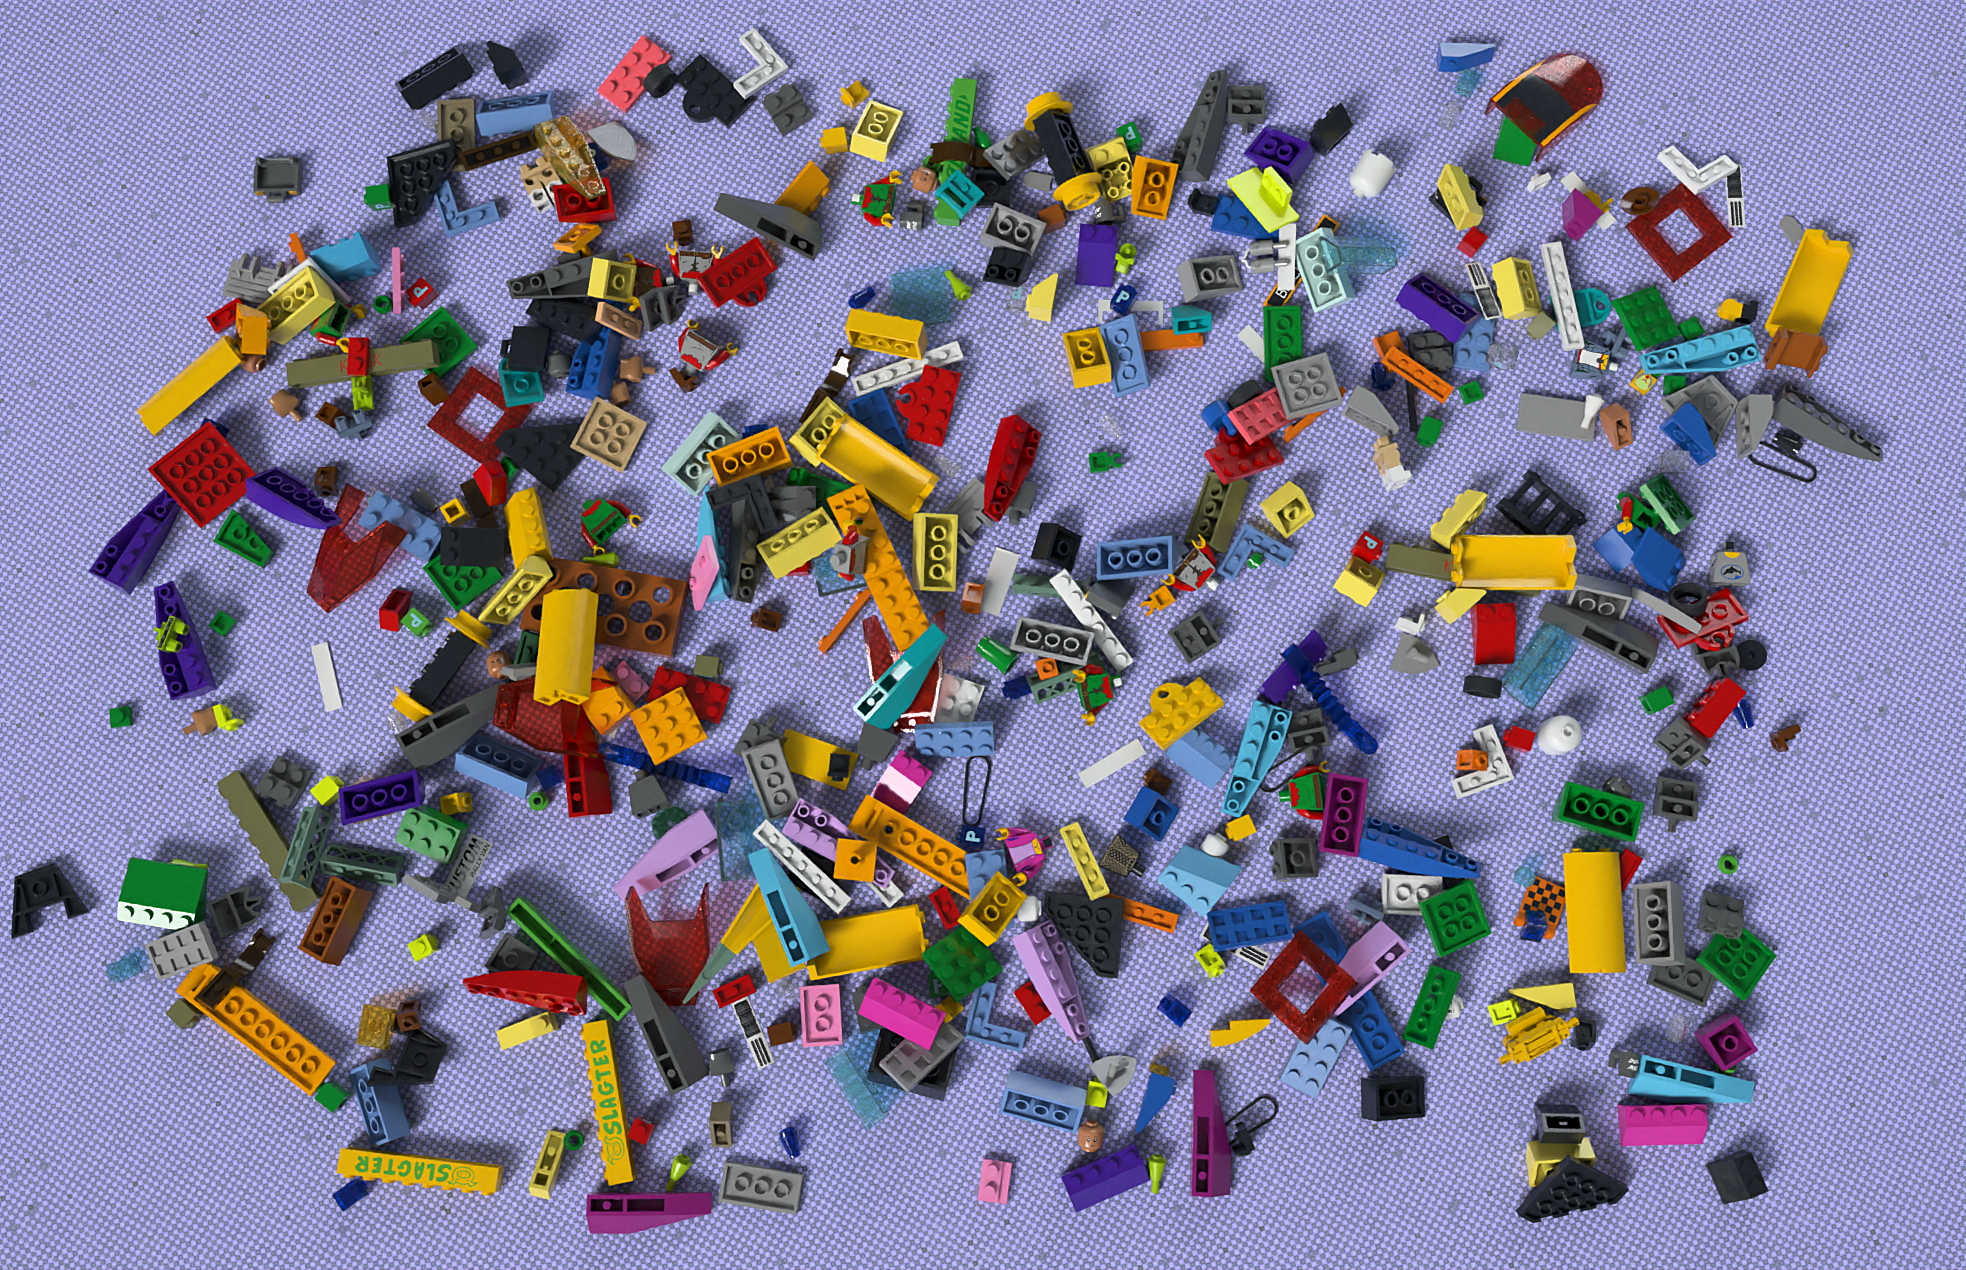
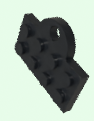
[676,54,754,129]

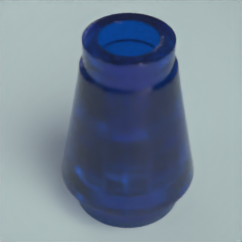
[848,286,876,309]
[1732,699,1754,729]
[778,1126,801,1159]

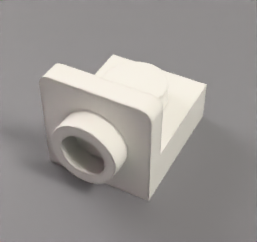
[1393,613,1426,636]

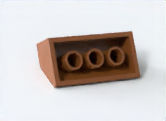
[298,875,373,966]

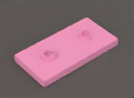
[687,535,720,611]

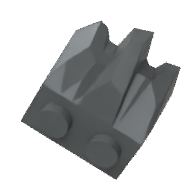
[639,285,686,332]
[771,485,816,524]
[1689,638,1740,679]
[477,884,506,940]
[206,886,262,939]

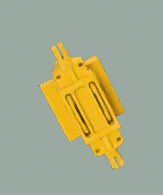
[1498,1006,1580,1066]

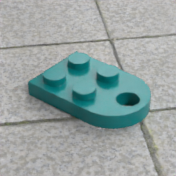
[1549,288,1611,332]
[498,358,545,407]

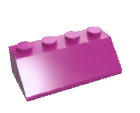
[858,977,947,1050]
[1617,1103,1708,1146]

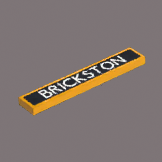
[1263,214,1339,306]

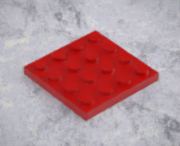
[147,421,257,528]

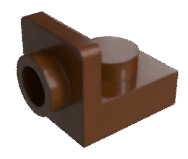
[672,219,694,247]
[669,367,699,394]
[315,401,350,430]
[314,466,339,497]
[750,608,782,633]
[1769,724,1801,753]
[1142,767,1173,796]
[396,999,422,1032]

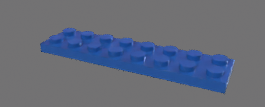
[1291,910,1406,1072]

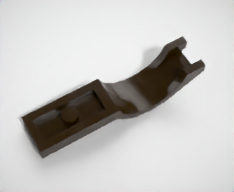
[929,141,996,170]
[799,347,856,424]
[460,478,512,554]
[196,927,276,1010]

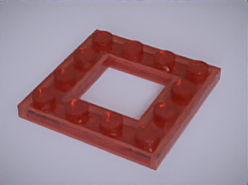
[1625,183,1733,283]
[426,366,533,464]
[1250,930,1359,1045]

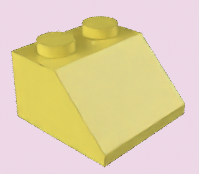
[588,257,637,303]
[1026,273,1058,322]
[1260,481,1315,539]
[1333,554,1386,607]
[1434,588,1487,624]

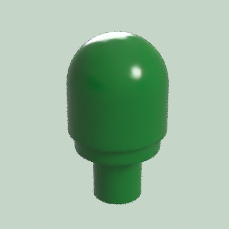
[972,126,992,150]

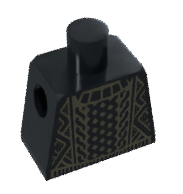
[1098,834,1146,878]

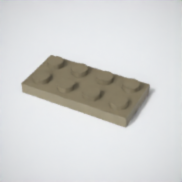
[437,98,478,173]

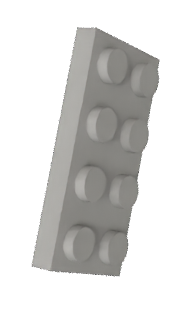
[145,921,219,981]
[879,1022,964,1093]

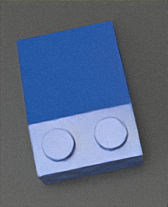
[1659,402,1717,467]
[1631,527,1686,592]

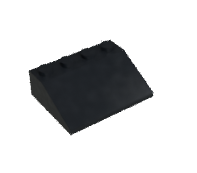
[867,1028,959,1102]

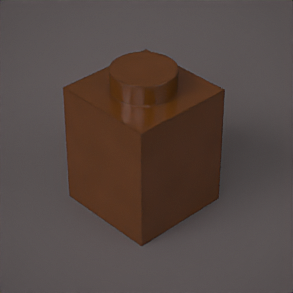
[417,372,450,407]
[767,1021,798,1047]

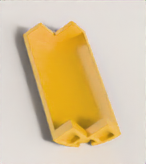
[1764,229,1854,338]
[137,335,246,436]
[815,413,939,522]
[1451,535,1577,590]
[533,588,599,706]
[1563,848,1626,973]
[807,904,930,980]

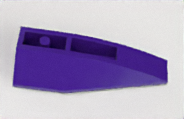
[88,489,181,595]
[154,581,217,701]

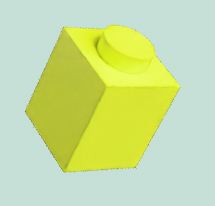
[310,775,344,806]

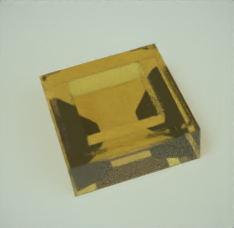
[1148,1062,1170,1076]

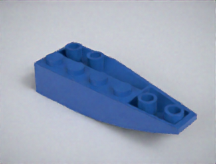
[565,298,622,401]
[1358,817,1482,878]

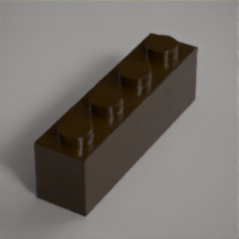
[458,131,537,172]

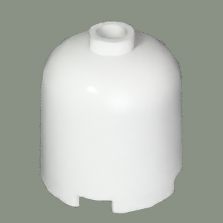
[1349,149,1397,198]
[1536,715,1583,755]

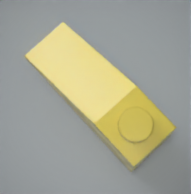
[1508,982,1577,1013]
[496,1011,559,1050]
[528,1130,565,1200]

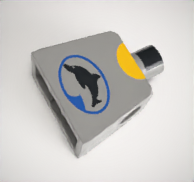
[1707,542,1751,587]

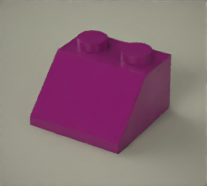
[1562,188,1603,242]
[1694,1012,1758,1071]

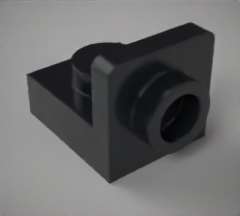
[1187,188,1220,217]
[827,753,850,782]
[1570,1017,1596,1051]
[1232,1121,1255,1157]

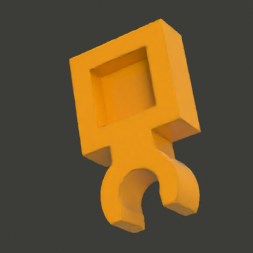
[1139,585,1176,617]

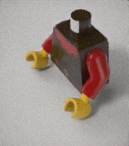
[622,253,676,311]

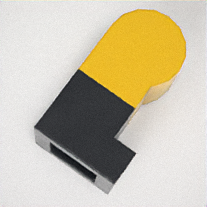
[1717,299,1759,325]

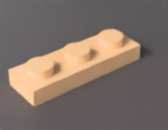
[595,302,642,340]

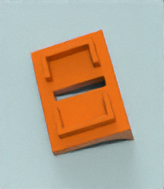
[1372,330,1408,375]

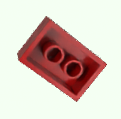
[1682,677,1747,739]

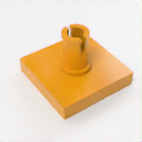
[552,223,602,258]
[833,838,878,882]

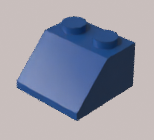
[1591,519,1643,573]
[1123,786,1180,842]

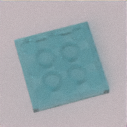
[888,266,951,326]

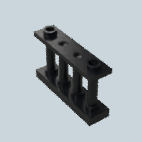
[1495,470,1588,535]

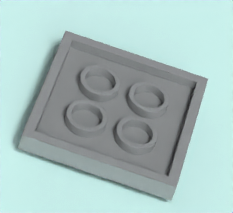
[1271,352,1343,420]

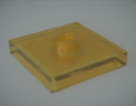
[356,1004,396,1050]

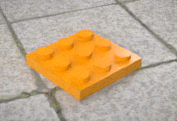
[629,687,708,766]

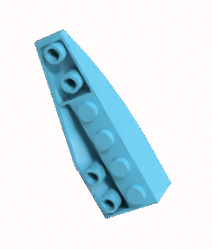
[1639,324,1762,374]
[697,485,732,603]
[1220,700,1293,818]
[748,847,830,968]
[1628,1053,1755,1103]

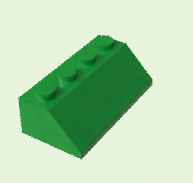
[1551,781,1645,843]

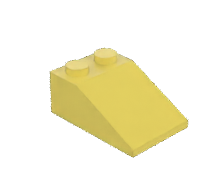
[850,100,904,163]
[787,396,848,467]

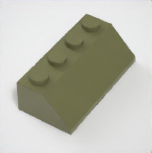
[1184,472,1249,554]

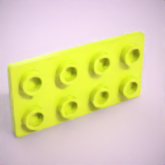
[1227,166,1299,233]

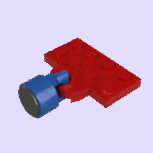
[1201,399,1285,485]

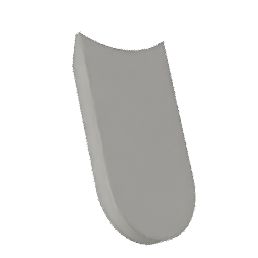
[1023,172,1054,192]
[1779,216,1804,246]

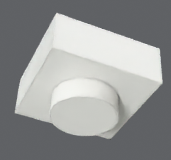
[1527,173,1552,193]

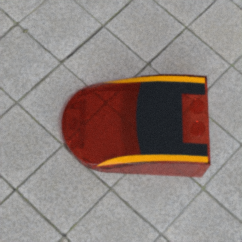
[1484,54,1603,162]

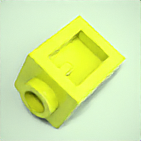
[212,704,244,732]
[407,933,439,962]
[1194,943,1226,979]
[1487,997,1522,1026]
[1085,1077,1108,1108]

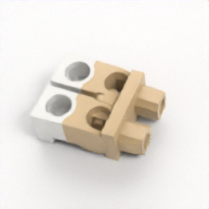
[519,156,562,214]
[1372,435,1412,492]

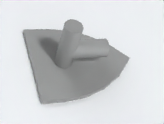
[1390,633,1439,674]
[1088,1055,1136,1097]

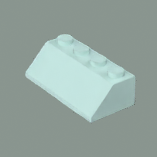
[1295,227,1356,313]
[661,411,743,497]

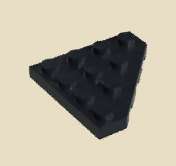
[386,138,458,228]
[493,423,586,493]
[1044,891,1124,979]
[1516,1155,1629,1223]

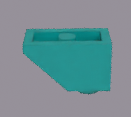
[1170,305,1212,335]

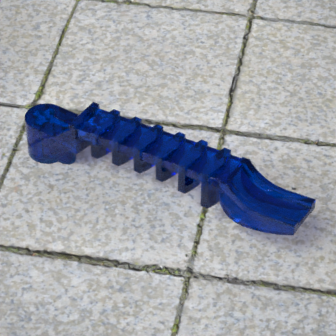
[1280,643,1378,755]

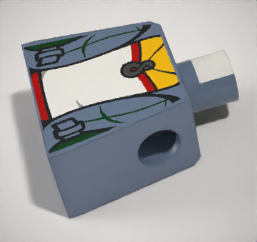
[1569,339,1618,381]

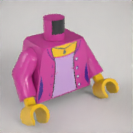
[995,827,1053,887]

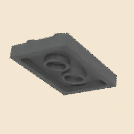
[983,128,1046,181]
[1646,956,1716,1008]

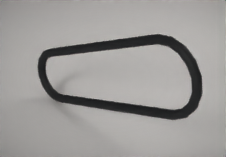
[1748,442,1817,483]
[1259,743,1322,793]
[962,756,991,827]
[1225,1096,1278,1145]

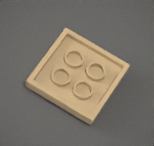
[570,396,647,474]

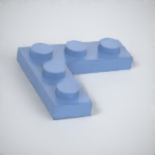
[433,180,501,238]
[1216,523,1295,582]
[964,982,1026,1053]

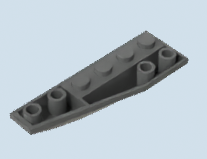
[1171,70,1227,183]
[713,192,822,261]
[506,249,621,299]
[1771,383,1883,462]
[729,492,776,604]
[1537,602,1659,674]
[395,681,514,772]
[623,974,710,1096]

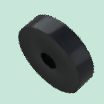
[1736,640,1767,671]

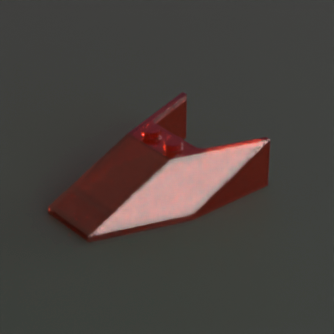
[306,483,408,614]
[862,609,945,733]
[492,676,618,760]
[624,883,710,1006]

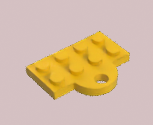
[1138,677,1225,751]

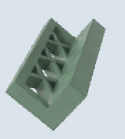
[1011,573,1087,599]
[1026,649,1107,705]
[279,806,334,889]
[319,843,405,887]

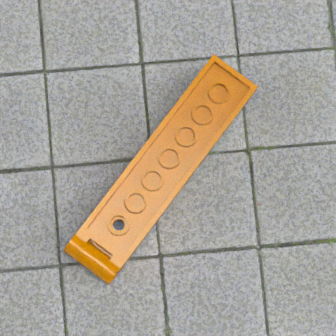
[827,482,930,653]
[847,794,1018,900]
[176,961,338,1096]

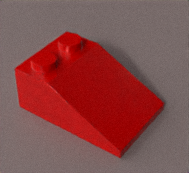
[552,177,617,223]
[1470,603,1516,665]

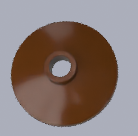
[1621,187,1660,215]

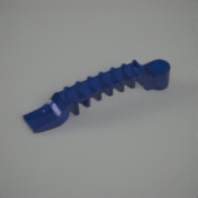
[598,742,733,794]

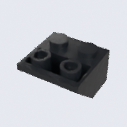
[486,41,529,90]
[1309,102,1353,158]
[982,247,1033,288]
[1534,1104,1586,1144]

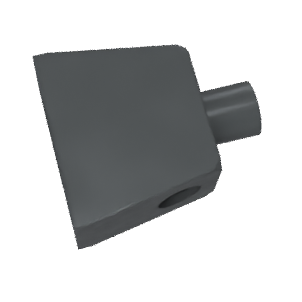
[1004,482,1038,525]
[857,722,900,771]
[628,769,673,820]

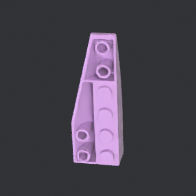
[781,798,895,889]
[613,808,727,902]
[1011,919,1090,1043]
[1306,920,1412,1019]

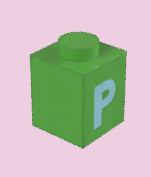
[400,607,435,639]

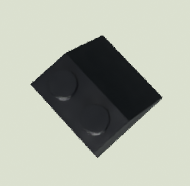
[1030,522,1082,572]
[1706,1150,1769,1204]

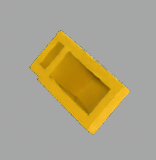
[1209,1018,1270,1047]

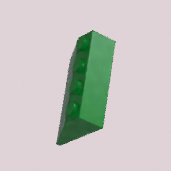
[117,857,208,930]

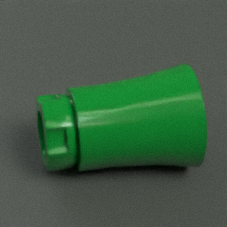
[975,635,1020,676]

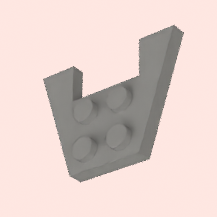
[1658,375,1738,449]
[402,873,481,913]

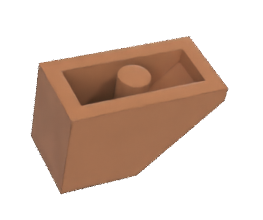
[1599,403,1633,451]

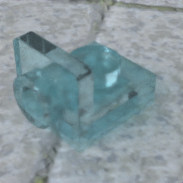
[1453,70,1480,98]
[106,955,143,983]

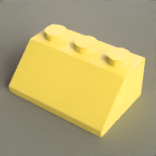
[1437,163,1484,231]
[1492,257,1542,320]
[1430,489,1487,551]
[1526,1137,1596,1187]

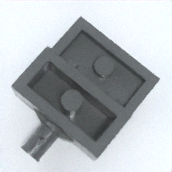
[1227,86,1266,136]
[1168,610,1224,665]
[1286,708,1331,764]
[733,714,788,758]
[1653,717,1711,771]
[1652,776,1699,833]

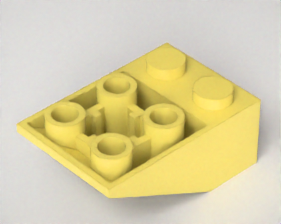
[1084,136,1133,203]

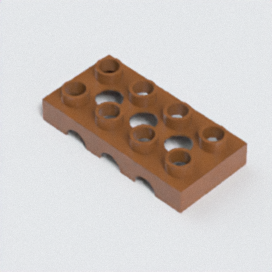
[519,557,689,659]

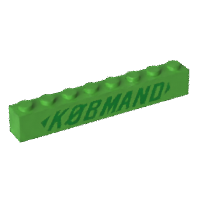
[934,78,977,227]
[506,897,633,1021]

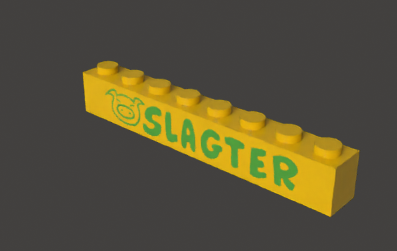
[581,1019,637,1186]
[336,1146,504,1196]

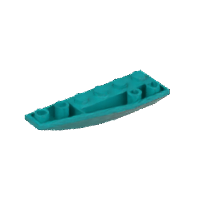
[852,623,948,731]

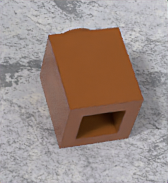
[1037,204,1067,235]

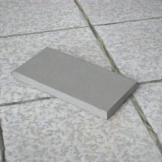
[1516,393,1596,442]
[741,738,800,822]
[718,1160,804,1215]

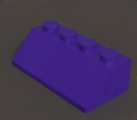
[1395,272,1482,344]
[1257,629,1328,706]
[339,769,426,826]
[1060,1142,1150,1213]

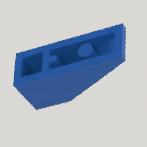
[1436,42,1496,72]
[1134,1071,1177,1133]

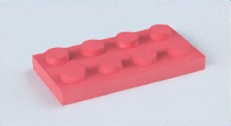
[597,35,672,114]
[1227,387,1300,445]

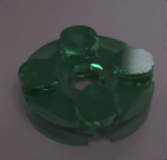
[652,806,689,841]

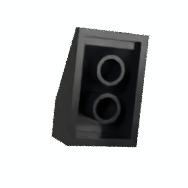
[440,527,505,567]
[788,847,855,902]
[1361,1076,1425,1122]

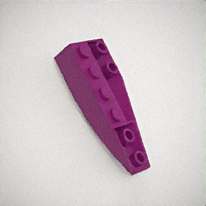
[1190,1069,1231,1197]
[586,1191,712,1234]

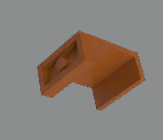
[1763,327,1828,378]

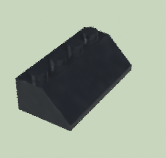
[395,45,475,111]
[525,297,604,346]

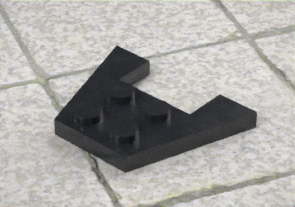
[11,863,90,939]
[367,1011,447,1087]

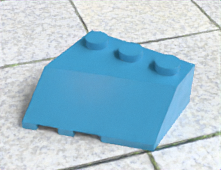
[310,231,382,285]
[1157,844,1243,917]

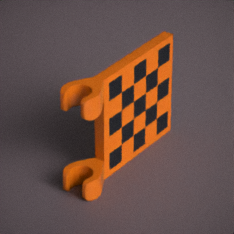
[1513,875,1566,940]

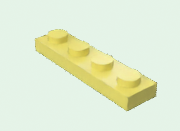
[1060,822,1110,901]

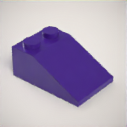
[1244,126,1315,185]
[1075,223,1118,288]

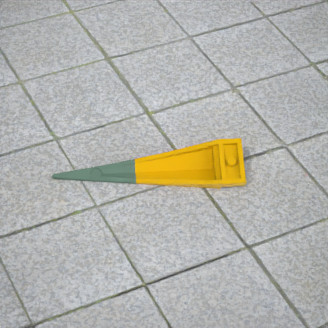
[683,882,801,1004]

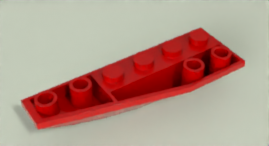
[984,414,1042,522]
[562,703,613,819]
[462,970,588,1016]

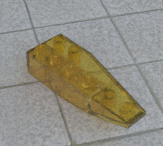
[534,115,606,199]

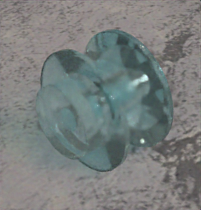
[1514,867,1535,887]

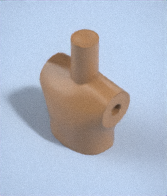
[620,356,655,383]
[608,378,632,408]
[269,388,304,422]
[183,706,218,736]

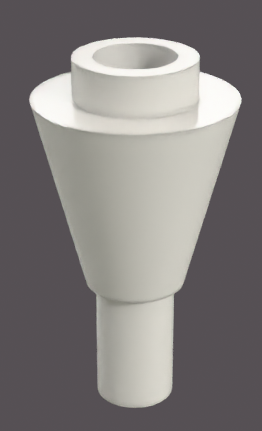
[1581,393,1605,429]

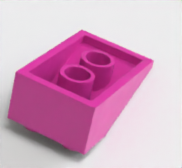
[870,750,933,815]

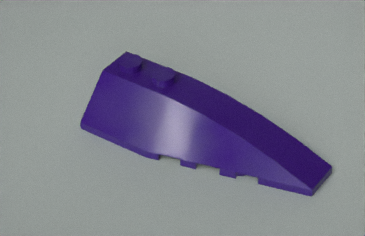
[246,466,342,530]

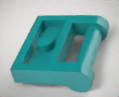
[934,169,985,220]

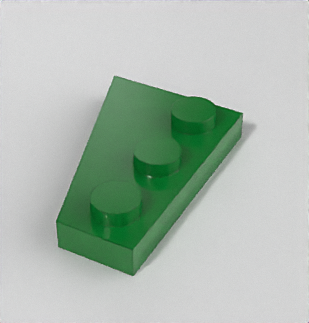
[213,509,274,569]

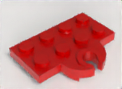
[695,236,778,309]
[896,364,962,447]
[1657,588,1749,651]
[645,666,732,725]

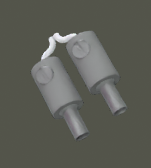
[1241,239,1288,274]

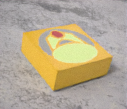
[1629,368,1657,396]

